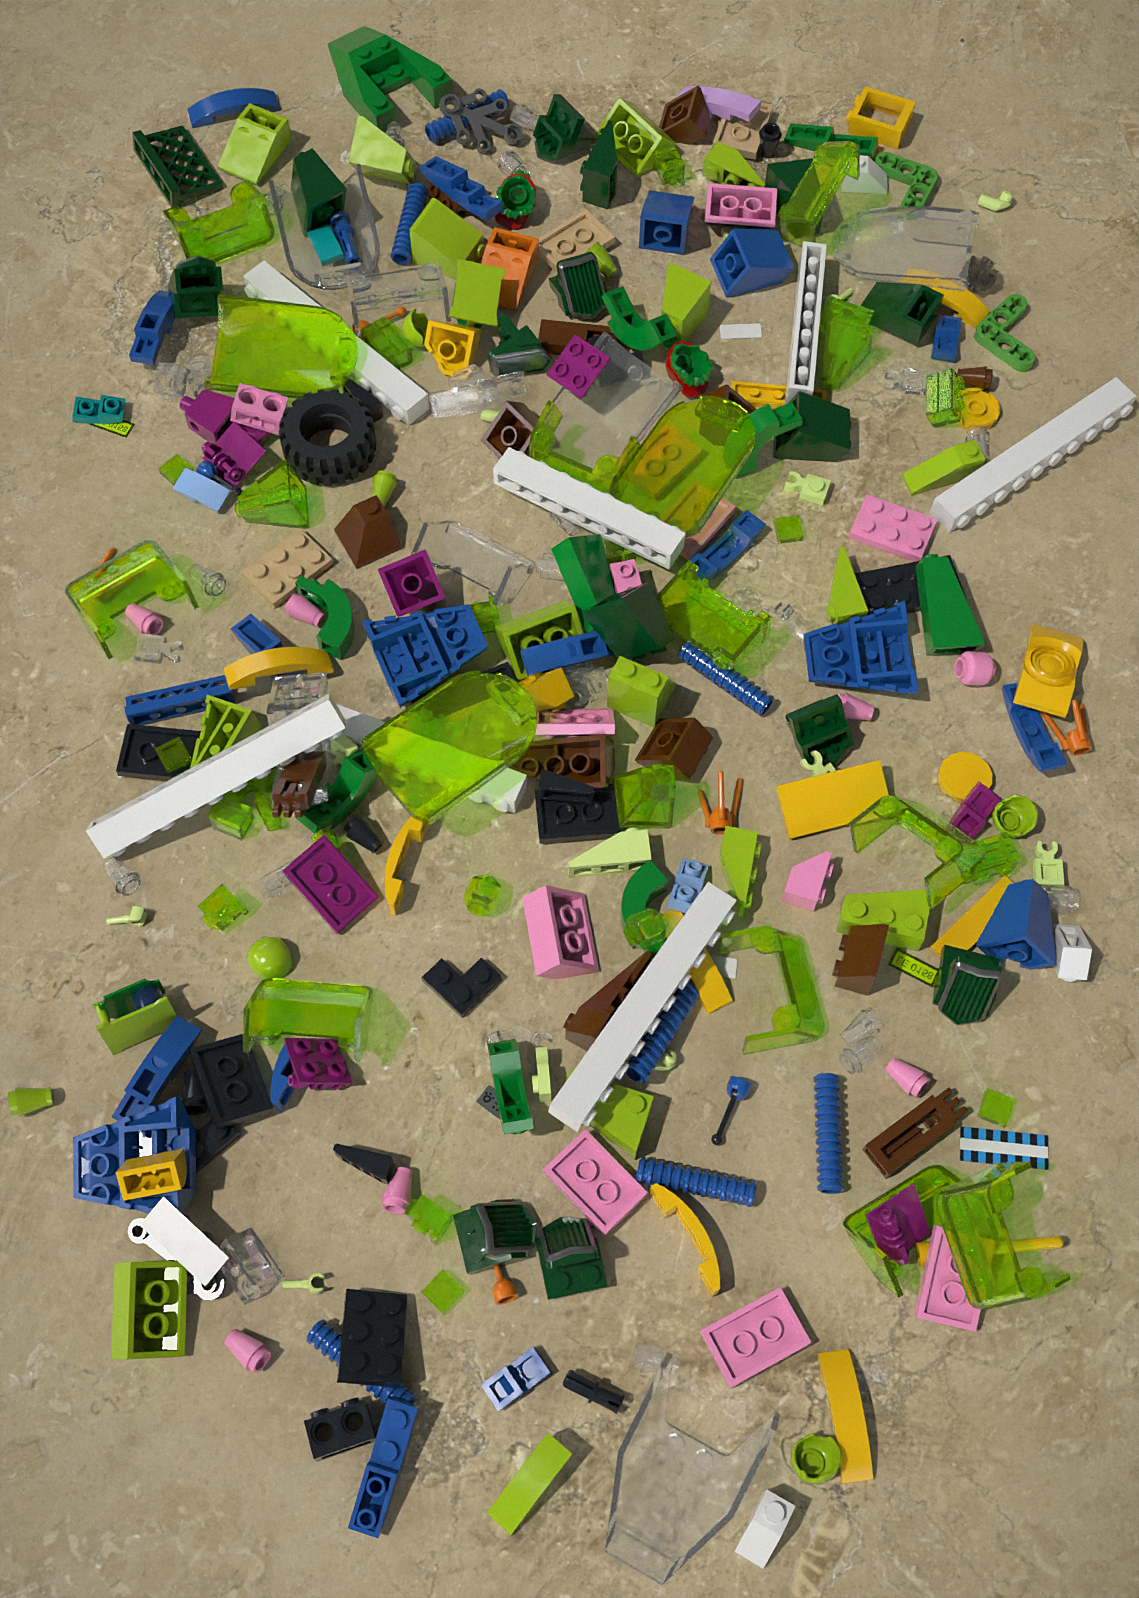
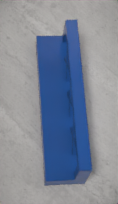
[124,675,236,725]

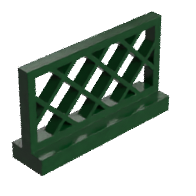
[132,125,223,210]

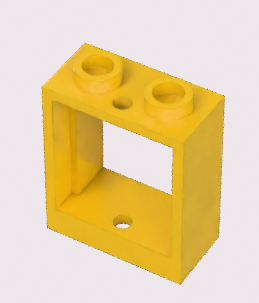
[846,86,916,150]

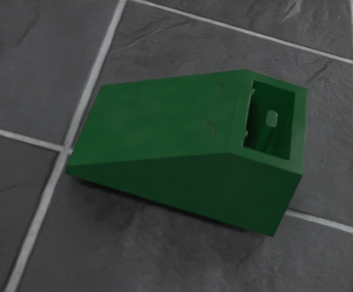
[580,120,617,210]
[854,282,944,345]

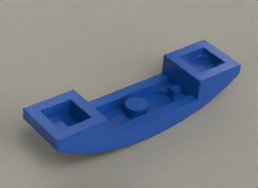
[187,88,280,129]
[681,510,766,585]
[1002,683,1067,772]

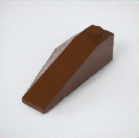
[503,734,615,789]
[563,950,652,1051]

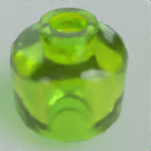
[463,874,503,916]
[624,908,667,949]

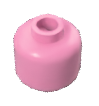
[954,651,996,686]

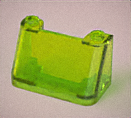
[162,180,275,263]
[656,560,772,670]

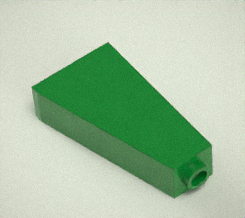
[551,534,615,633]
[916,554,984,655]

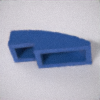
[230,614,304,689]

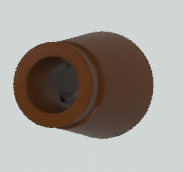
[956,366,993,391]

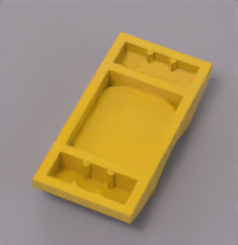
[1013,624,1083,718]

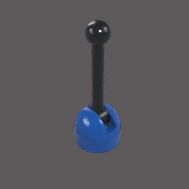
[196,460,242,497]
[711,1076,752,1146]

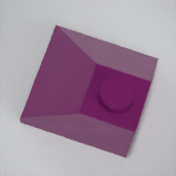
[377,549,446,617]

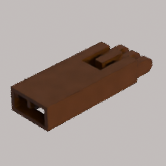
[538,319,627,356]
[272,751,327,818]
[862,1087,969,1179]

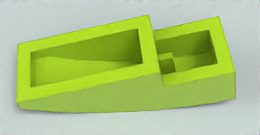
[487,1433,572,1535]

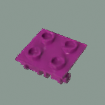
[546,335,611,400]
[202,422,267,487]
[283,1038,353,1090]
[865,1184,931,1266]

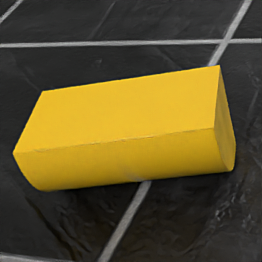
[116,1148,187,1201]

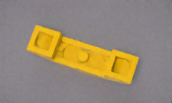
[898,268,990,329]
[224,647,334,690]
[385,806,430,916]
[652,910,733,1015]
[649,1183,720,1297]
[818,1349,873,1484]

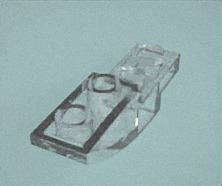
[428,371,529,419]

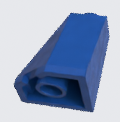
[977,879,1057,969]

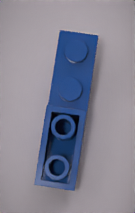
[129,290,175,365]
[520,631,616,676]
[112,1016,203,1121]
[348,1396,420,1538]

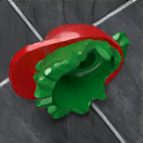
[495,169,536,230]
[664,339,714,398]

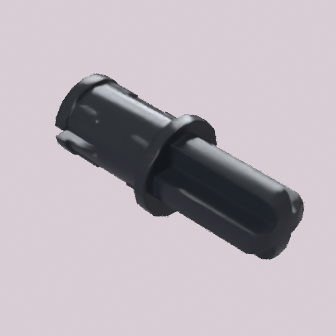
[563,1370,625,1414]

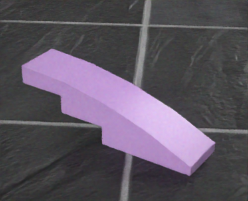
[676,86,761,122]

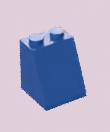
[639,190,694,255]
[710,228,794,297]

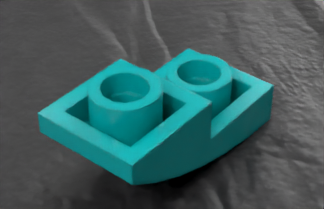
[306,224,344,267]
[72,395,126,424]

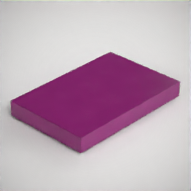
[281,835,379,934]

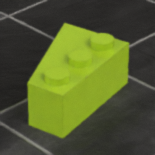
[836,889,933,951]

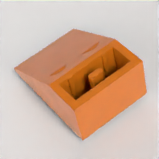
[481,227,539,310]

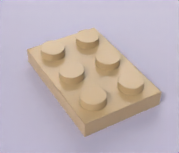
[712,102,773,160]
[539,209,615,273]
[241,528,333,609]

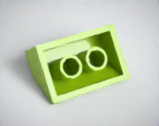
[595,97,676,177]
[495,600,583,681]
[111,1261,187,1360]

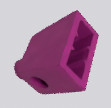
[179,389,235,444]

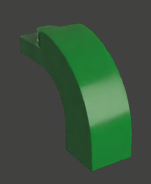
[601,286,677,350]
[725,402,802,478]
[295,576,355,660]
[295,748,382,834]
[620,860,668,958]
[487,1039,534,1135]

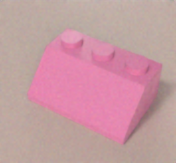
[704,183,777,227]
[523,885,599,979]

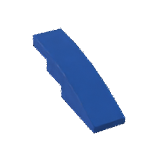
[419,156,503,221]

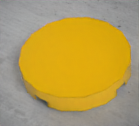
[950,388,1000,432]
[938,752,992,803]

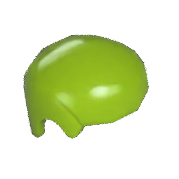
[402,309,429,347]
[992,794,1038,838]
[247,936,293,982]
[791,1433,842,1485]

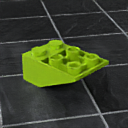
[217,103,292,185]

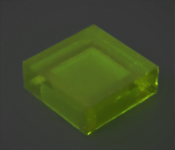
[158,454,194,485]
[773,515,804,544]
[155,737,192,773]
[977,1088,1015,1128]
[421,1269,464,1315]

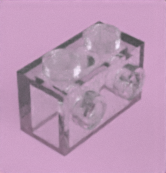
[218,1227,285,1305]

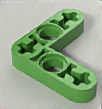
[875,152,938,222]
[974,294,1035,372]

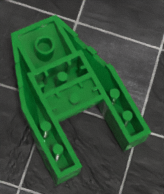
[328,26,453,134]

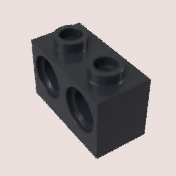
[304,1397,377,1462]

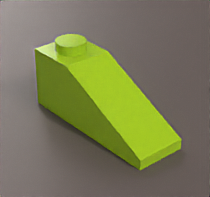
[902,439,986,496]
[825,547,868,625]

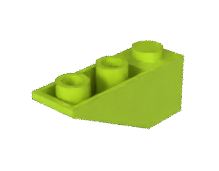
[703,141,765,187]
[719,826,762,917]

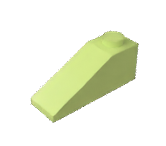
[568,828,652,878]

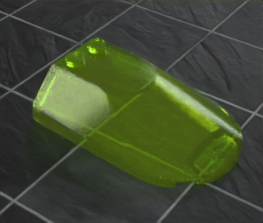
[204,294,358,399]
[610,396,755,538]
[361,671,537,826]

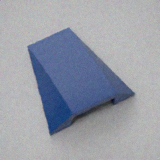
[803,601,918,695]
[362,604,489,708]
[73,1097,196,1215]

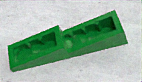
[784,123,879,162]

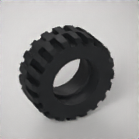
[279,389,376,486]

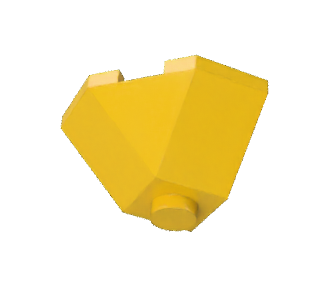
[424,320,482,380]
[509,668,574,712]

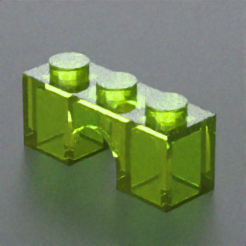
[208,765,279,841]

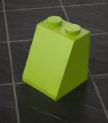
[348,115,418,185]
[409,197,485,280]
[661,262,712,342]
[607,656,676,727]

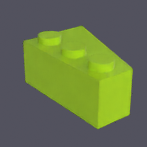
[190,695,262,768]
[566,1069,654,1160]

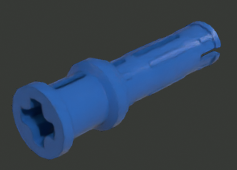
[330,211,361,269]

